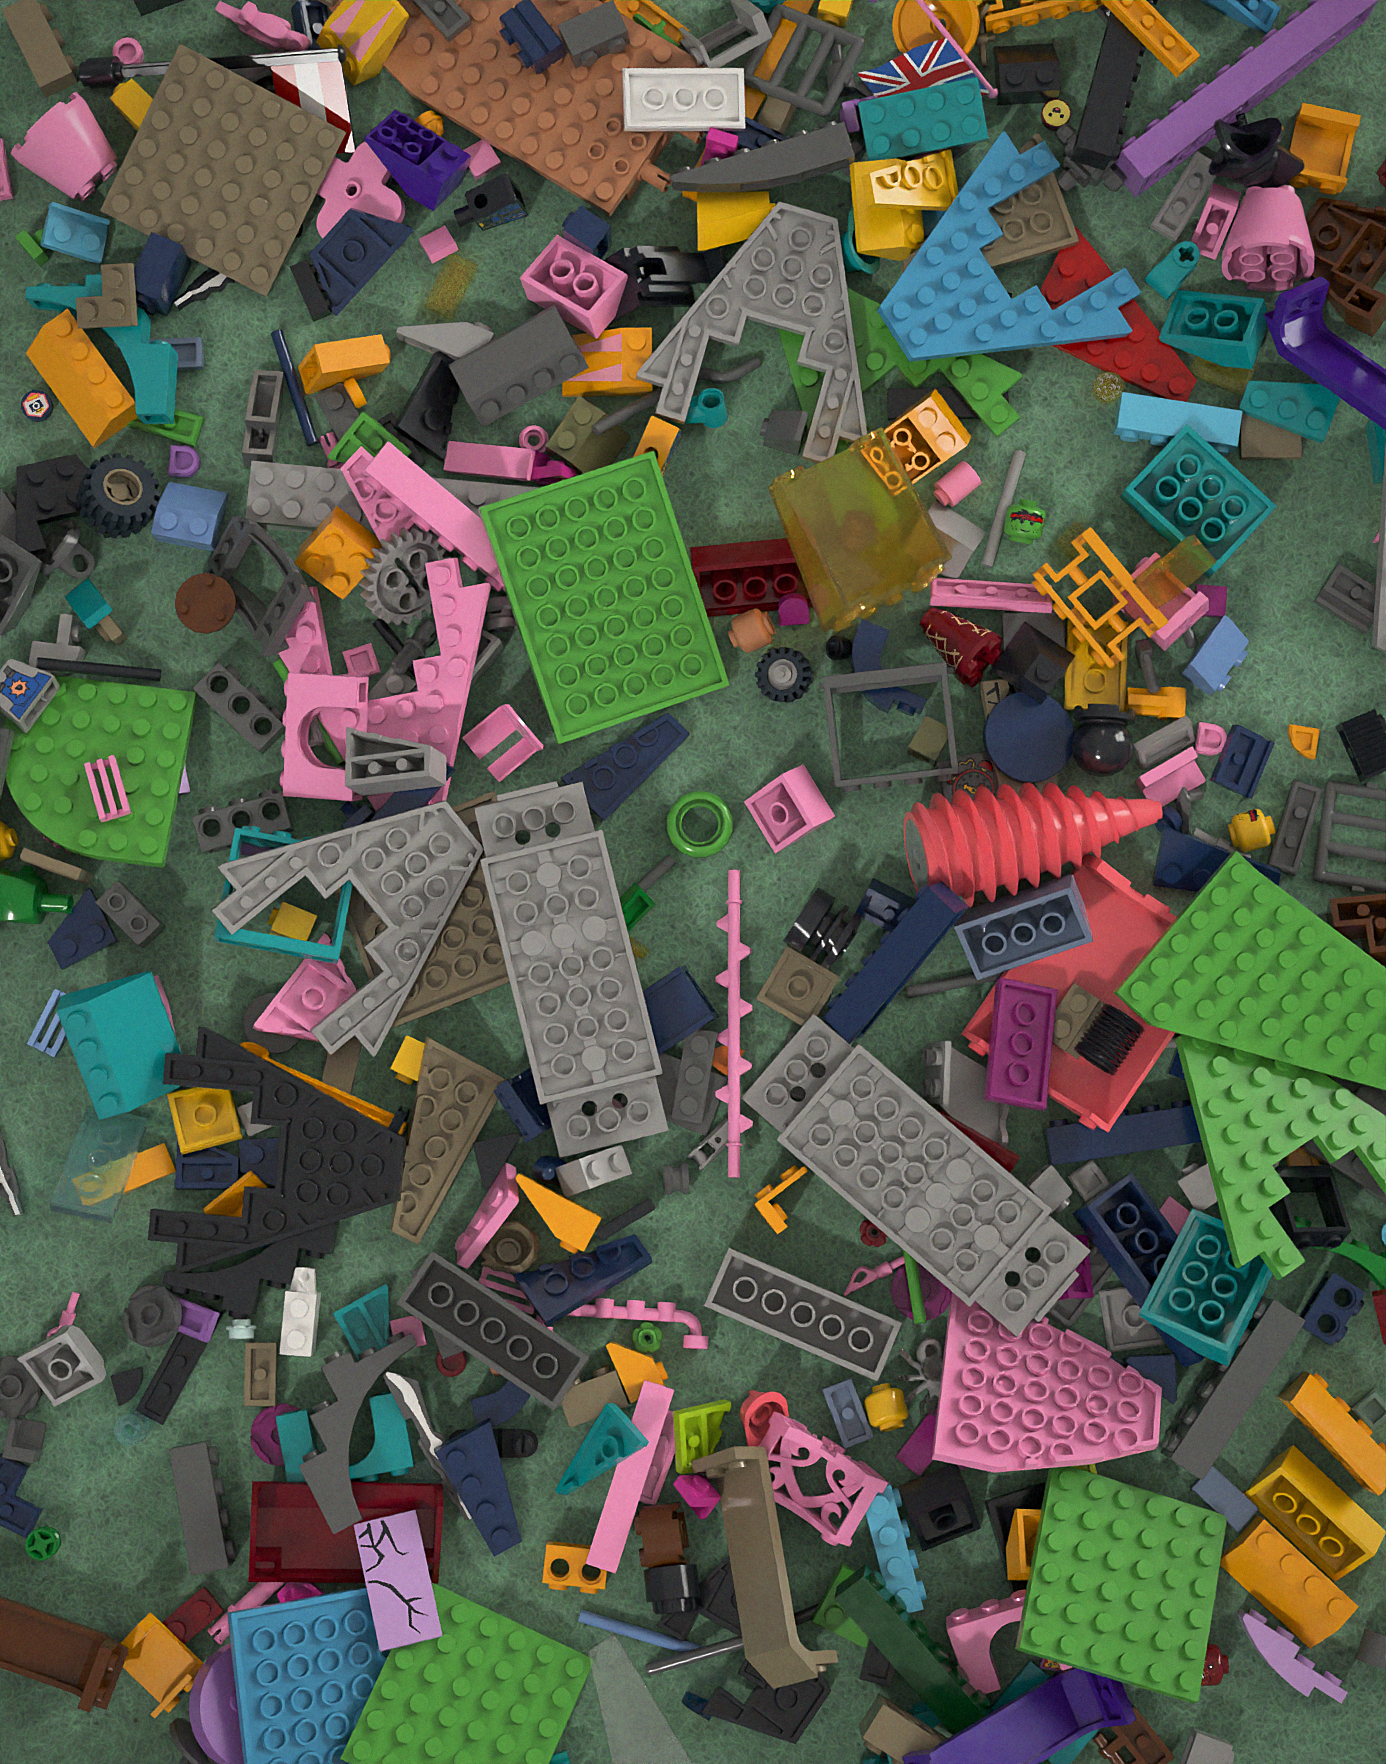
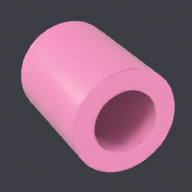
[933,461,981,507]

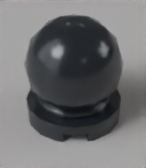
[1072,704,1136,777]

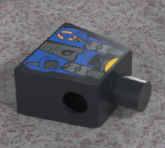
[453,173,529,231]

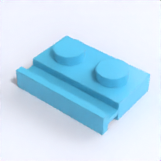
[40,202,110,264]

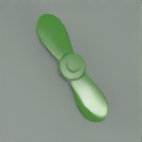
[632,13,681,48]

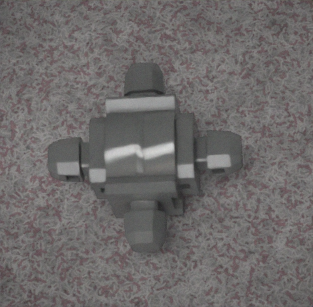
[1056,124,1125,192]

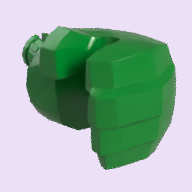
[0,866,74,925]

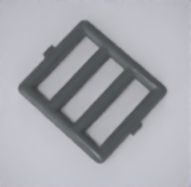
[744,4,865,118]
[1313,780,1386,893]

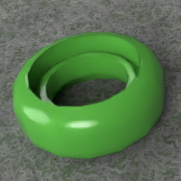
[667,791,733,858]

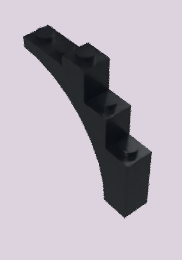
[163,1220,341,1319]

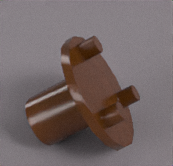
[175,573,237,634]

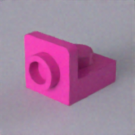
[701,127,739,166]
[530,450,577,486]

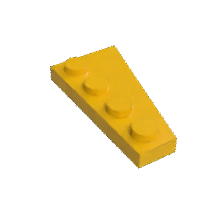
[862,149,959,211]

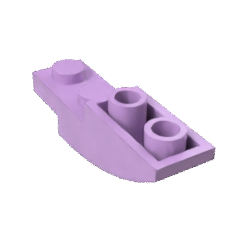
[1237,1609,1348,1704]

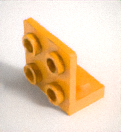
[753,1165,808,1234]

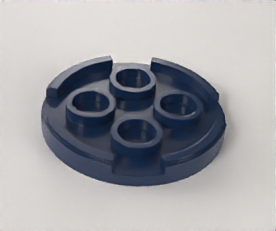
[983,692,1074,783]

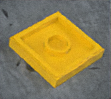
[167,1087,243,1155]

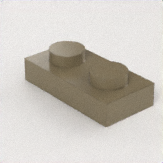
[244,1342,278,1406]

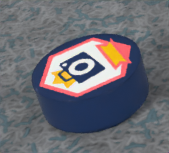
[21,390,53,422]

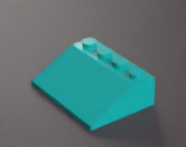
[1120,424,1277,579]
[56,970,182,1120]
[1139,1208,1273,1367]

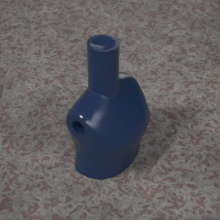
[532,1155,567,1185]

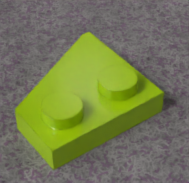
[673,1399,731,1475]

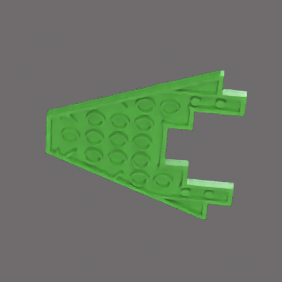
[1175,1034,1386,1281]

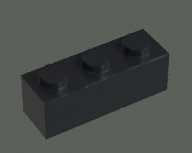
[290,259,331,322]

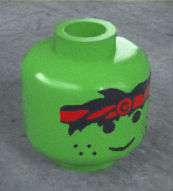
[1003,499,1046,544]

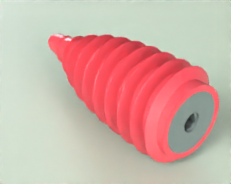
[903,783,1163,908]

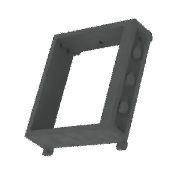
[819,662,965,792]

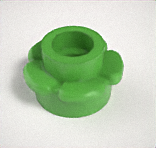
[632,1322,663,1353]

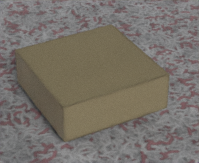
[757,96,796,135]

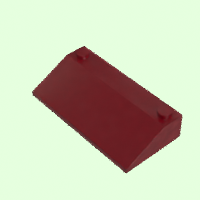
[248,1481,444,1584]

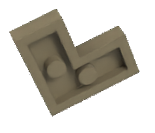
[76,263,138,329]

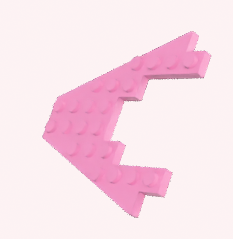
[278,558,491,812]

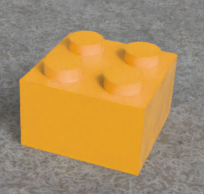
[294,506,382,600]

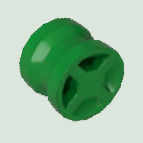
[25,1526,61,1561]

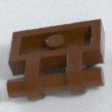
[1092,1705,1175,1764]

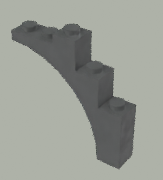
[299,1331,417,1535]

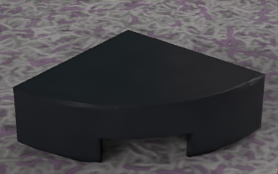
[110,1366,143,1406]

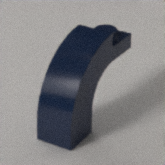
[851,619,927,716]
[471,1380,531,1427]

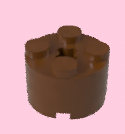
[634,1501,690,1569]

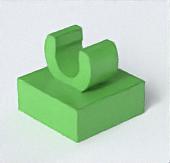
[15,228,49,268]

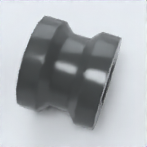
[663,1163,690,1195]

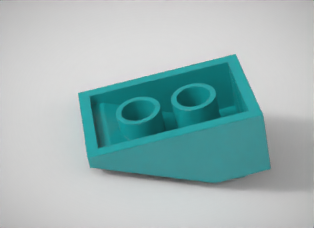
[1159,290,1268,370]

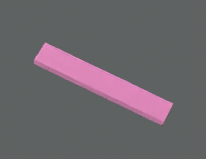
[586,1380,674,1573]

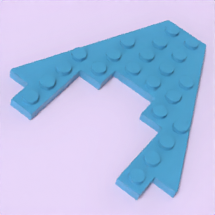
[877,131,1141,362]

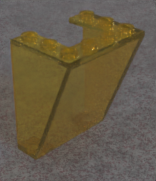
[768,427,952,633]

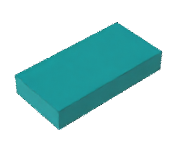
[65,578,113,629]

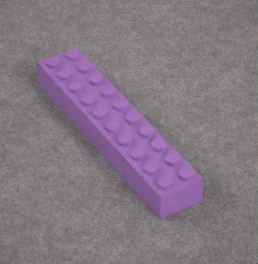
[1113,0,1379,198]

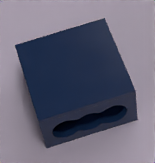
[134,232,192,317]

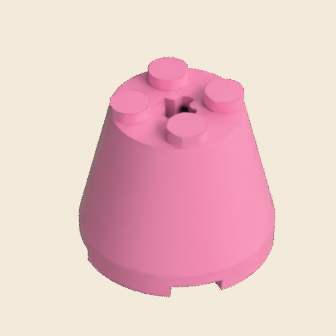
[11,92,118,202]
[1222,185,1315,292]

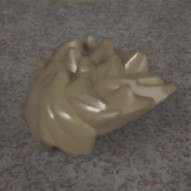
[480,1221,541,1273]

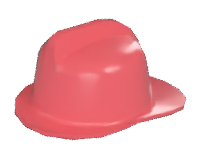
[739,1390,789,1461]

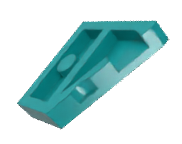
[333,1284,390,1361]

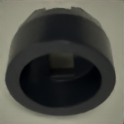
[826,636,852,660]

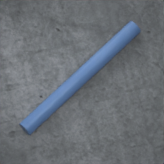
[578,1609,702,1653]

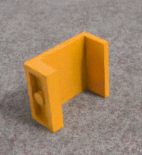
[121,1612,204,1718]

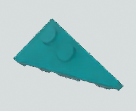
[555,1403,649,1495]

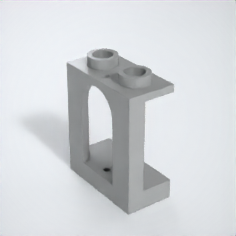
[679,0,772,68]

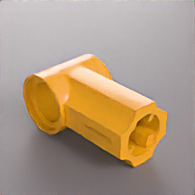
[1125,687,1187,721]

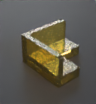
[1132,534,1216,609]

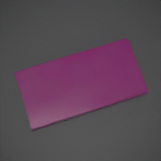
[984,977,1058,1111]

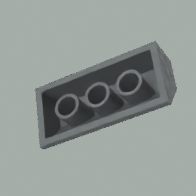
[449,305,589,427]

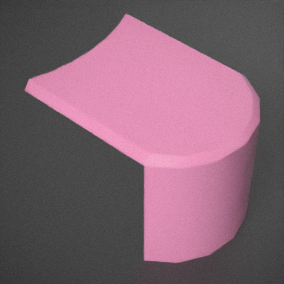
[462,704,544,782]

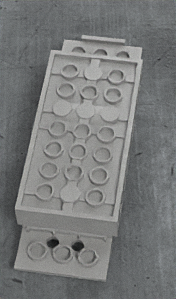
[474,781,669,1158]
[741,1014,1090,1337]

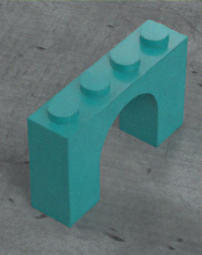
[276,1391,415,1483]

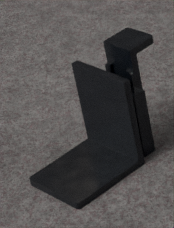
[603,246,727,330]

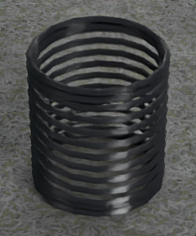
[1074,1003,1145,1075]

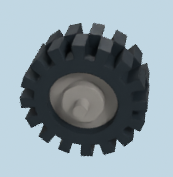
[755,647,813,703]

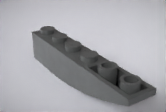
[670,121,855,192]

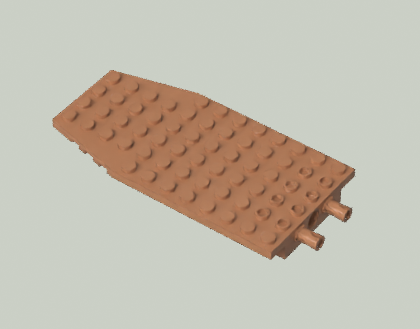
[329,0,706,217]

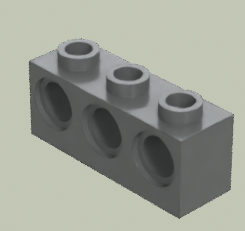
[193,662,286,755]
[192,790,295,855]

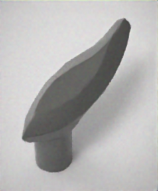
[1176,787,1204,835]

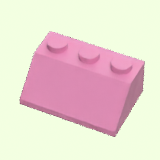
[520,235,628,339]

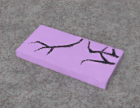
[354,1510,443,1652]

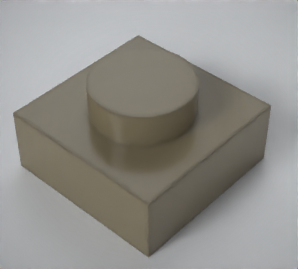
[96,614,128,646]

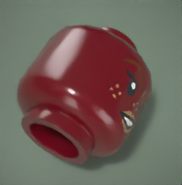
[1201,1643,1229,1686]

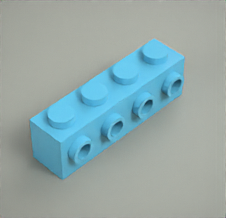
[859,1481,927,1613]

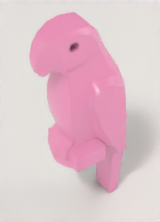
[214,1,310,51]

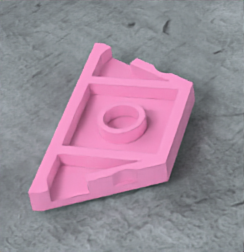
[252,933,357,1042]

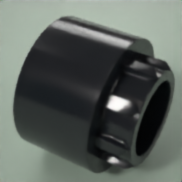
[643,1564,700,1615]

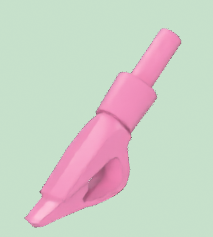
[843,1255,905,1297]
[46,1292,80,1339]

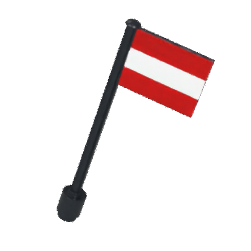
[79,45,356,154]

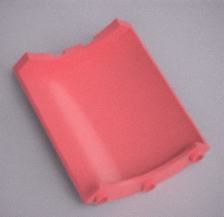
[961,854,1176,1132]

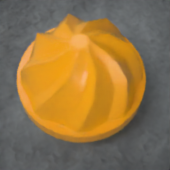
[415,110,444,137]

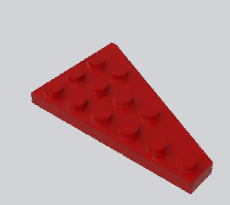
[1040,227,1197,402]

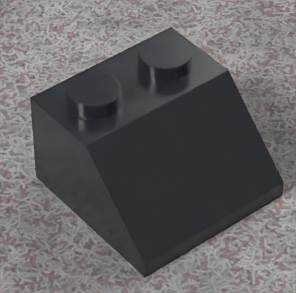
[993,43,1061,106]
[898,1464,981,1551]

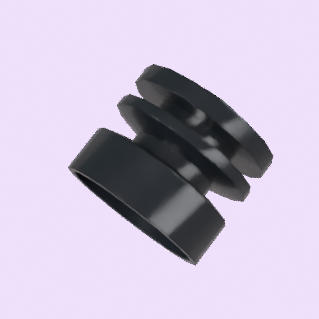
[783,887,862,970]

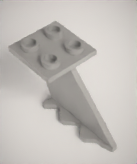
[921,1041,1009,1148]

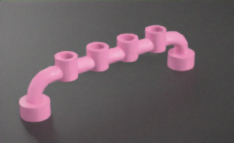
[536,1298,709,1349]

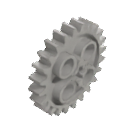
[359,527,451,625]

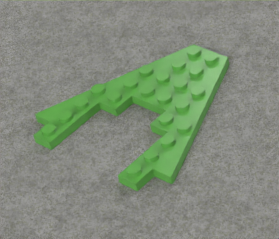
[777,288,1023,534]

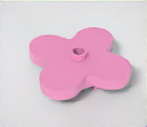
[316,142,405,238]

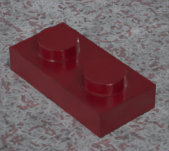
[162,1586,224,1645]

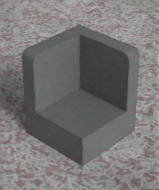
[2,1417,47,1464]

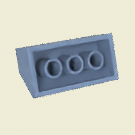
[954,873,1094,980]

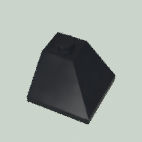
[991,622,1075,705]

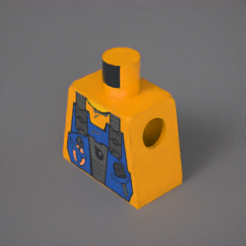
[633,416,683,477]

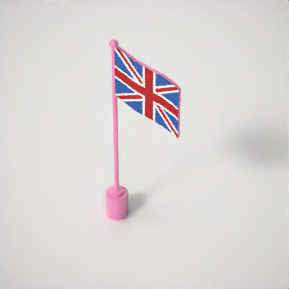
[857,0,998,99]

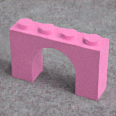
[280,672,369,801]
[946,1589,1072,1694]

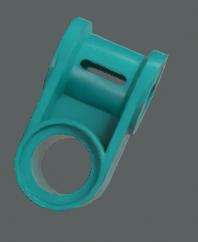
[1144,241,1200,301]

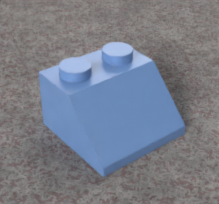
[151,482,229,551]
[1180,615,1249,695]

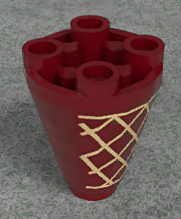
[919,607,1004,688]

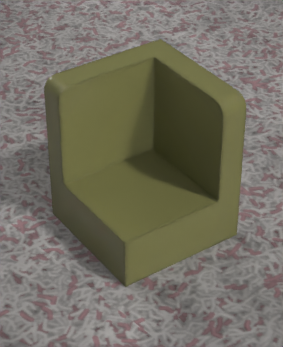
[907,716,948,767]

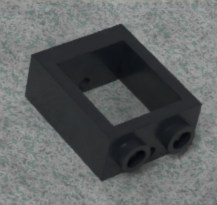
[1270,1166,1351,1250]

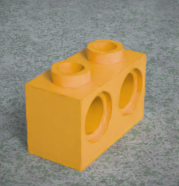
[542,1541,607,1594]

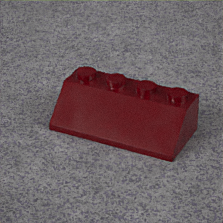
[690,536,817,617]

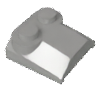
[17,1325,106,1407]

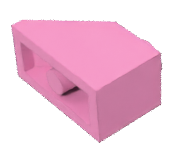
[1190,183,1241,260]

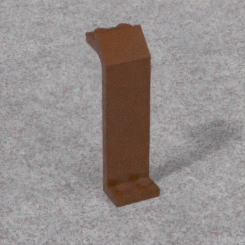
[0,1596,129,1712]

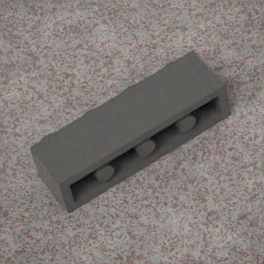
[169,1440,237,1575]

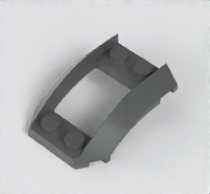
[208,515,316,657]

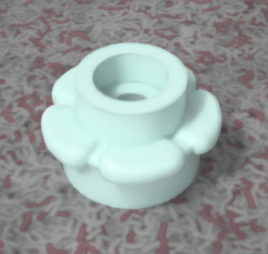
[226,1319,257,1339]

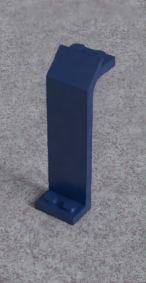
[493,966,719,1143]

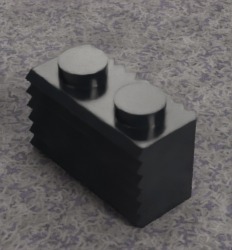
[1336,709,1386,782]

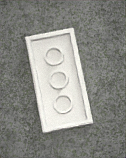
[622,68,745,131]

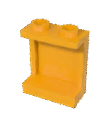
[1288,103,1361,195]

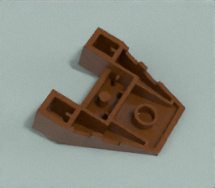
[1305,197,1386,337]

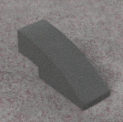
[242,369,284,466]

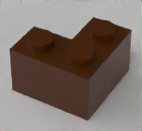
[1326,894,1386,965]

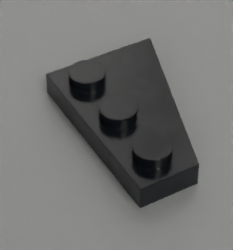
[393,351,459,462]

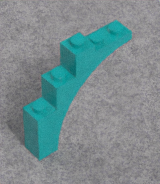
[25,271,178,424]

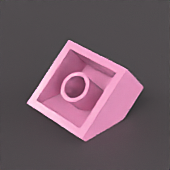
[744,764,835,854]

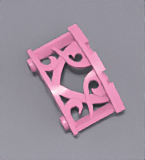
[759,1411,889,1547]

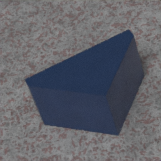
[1122,1353,1177,1404]

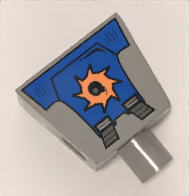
[0,659,61,734]

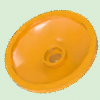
[892,0,980,55]

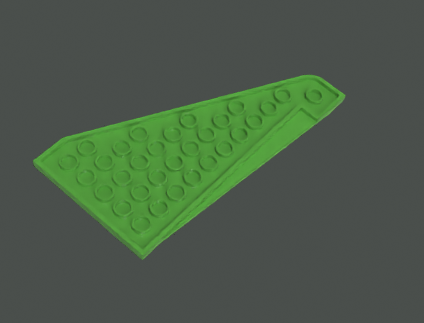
[1113,851,1386,1091]

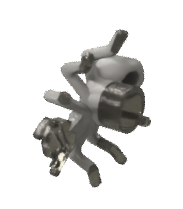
[896,1338,944,1416]

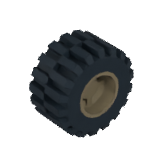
[77,453,160,538]

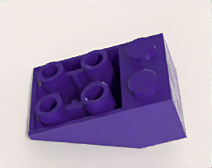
[364,109,471,211]

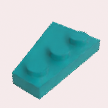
[1237,381,1340,444]

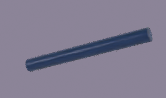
[271,330,319,446]

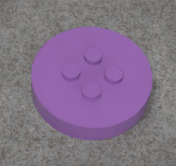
[189,1643,244,1764]

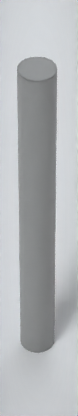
[981,450,1026,568]

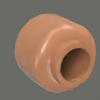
[728,608,776,653]

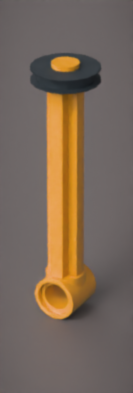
[240,1042,410,1136]

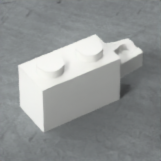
[279,1267,321,1357]

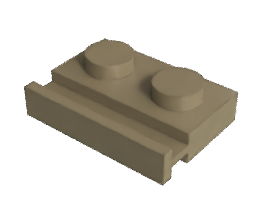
[1053,983,1105,1060]

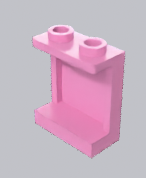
[1112,552,1209,651]

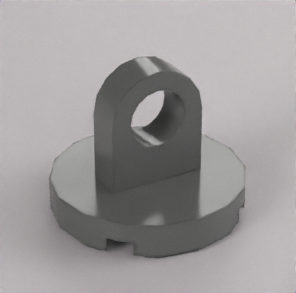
[35,520,94,579]

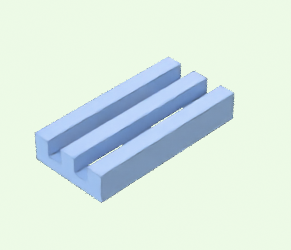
[27,989,67,1058]

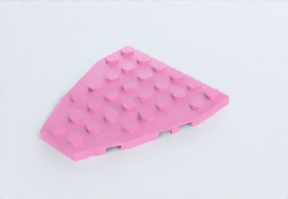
[932,1292,1162,1473]

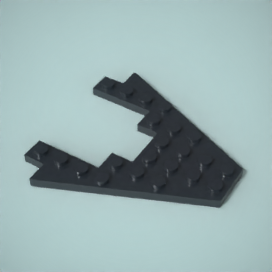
[148,1026,406,1273]

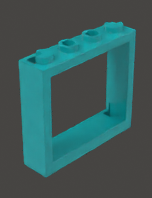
[214,826,352,964]

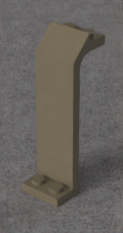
[691,1446,838,1689]

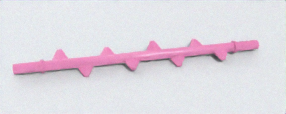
[715,870,753,1178]

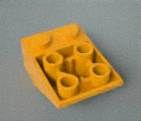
[858,388,971,497]

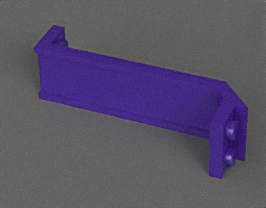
[1264,277,1386,430]
[902,1667,1137,1764]

